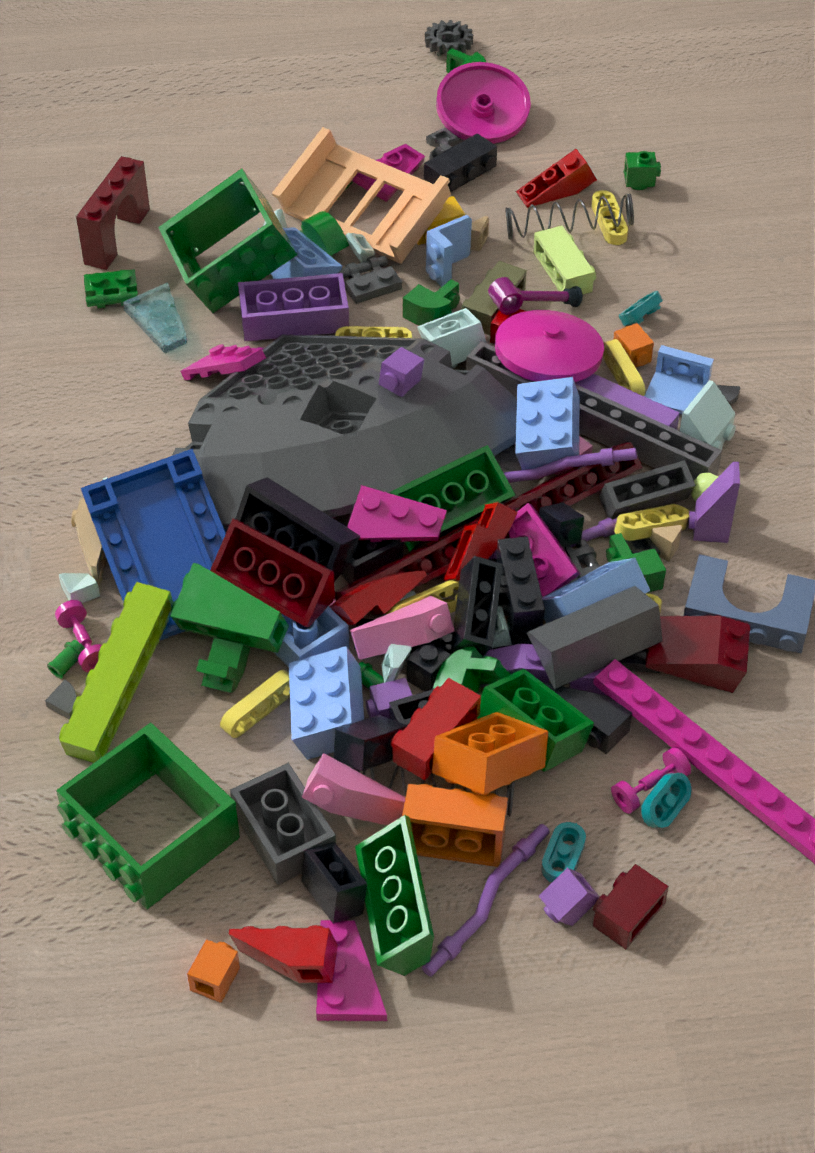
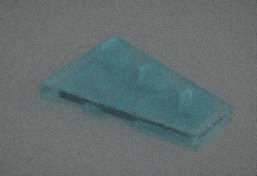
[123,282,187,353]

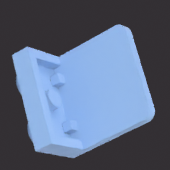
[426,215,472,287]
[644,345,714,415]

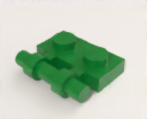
[84,269,139,309]

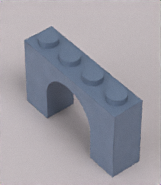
[684,554,815,653]

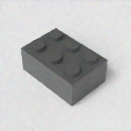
[230,762,336,885]

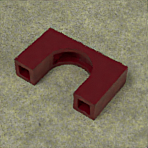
[76,156,150,270]

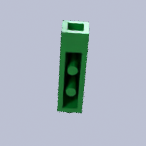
[170,563,289,653]

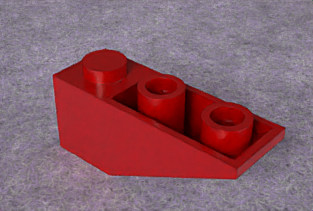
[515,149,597,208]
[228,925,338,983]

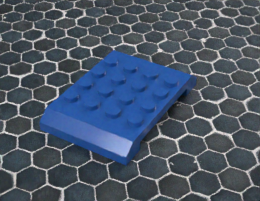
[81,449,226,641]

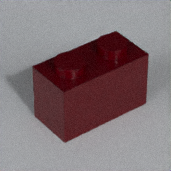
[592,864,669,950]

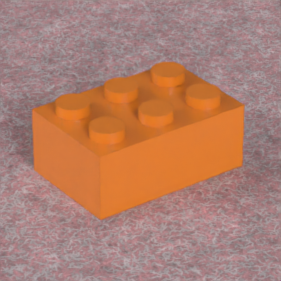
[432,712,548,795]
[402,784,508,867]

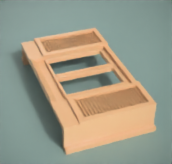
[272,127,451,264]

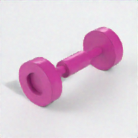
[55,600,102,673]
[611,747,691,814]

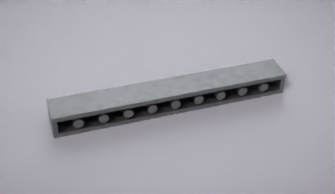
[466,341,722,480]

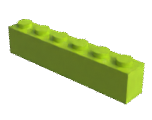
[59,582,173,763]

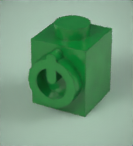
[623,151,661,190]

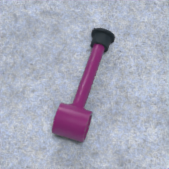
[488,277,583,315]

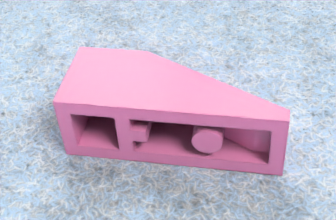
[350,596,455,659]
[302,753,406,825]

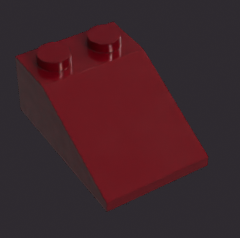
[645,616,750,693]

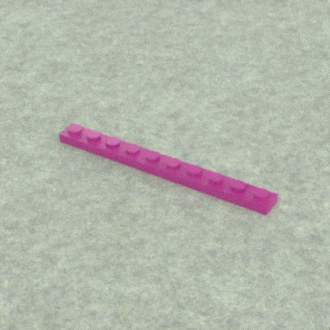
[593,659,815,864]

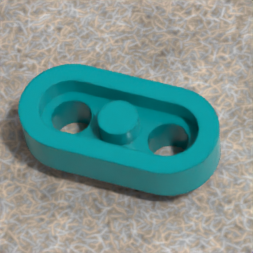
[618,291,663,326]
[641,773,692,828]
[541,822,586,883]

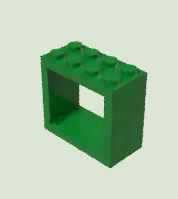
[158,168,298,313]
[56,722,240,910]

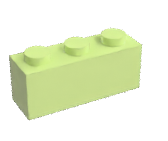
[533,226,596,294]

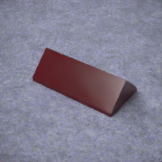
[210,518,335,627]

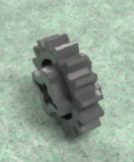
[425,20,474,57]

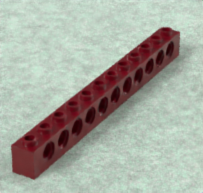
[335,442,643,613]

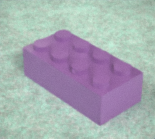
[238,273,349,341]

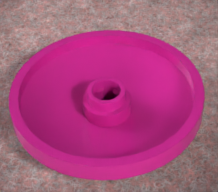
[436,62,531,144]
[495,310,604,382]

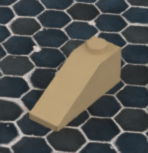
[71,498,107,586]

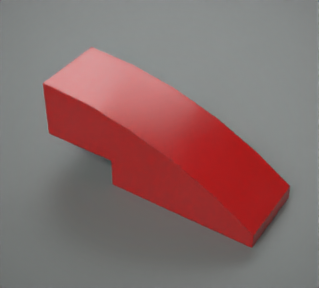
[443,502,518,582]
[329,570,427,625]

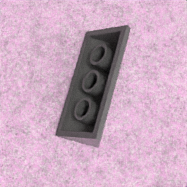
[527,586,663,690]

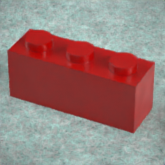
[391,678,481,780]

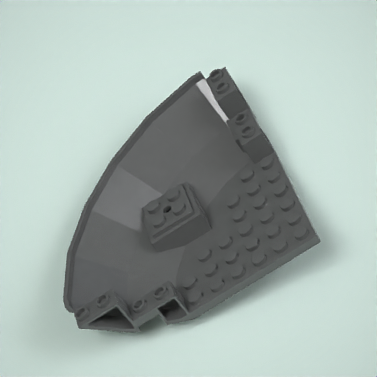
[172,334,517,532]

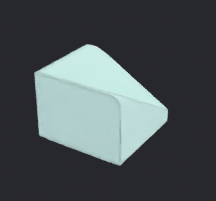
[59,573,100,603]

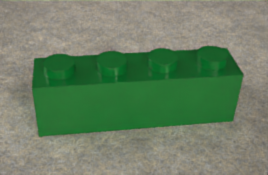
[390,445,516,552]
[355,815,434,976]

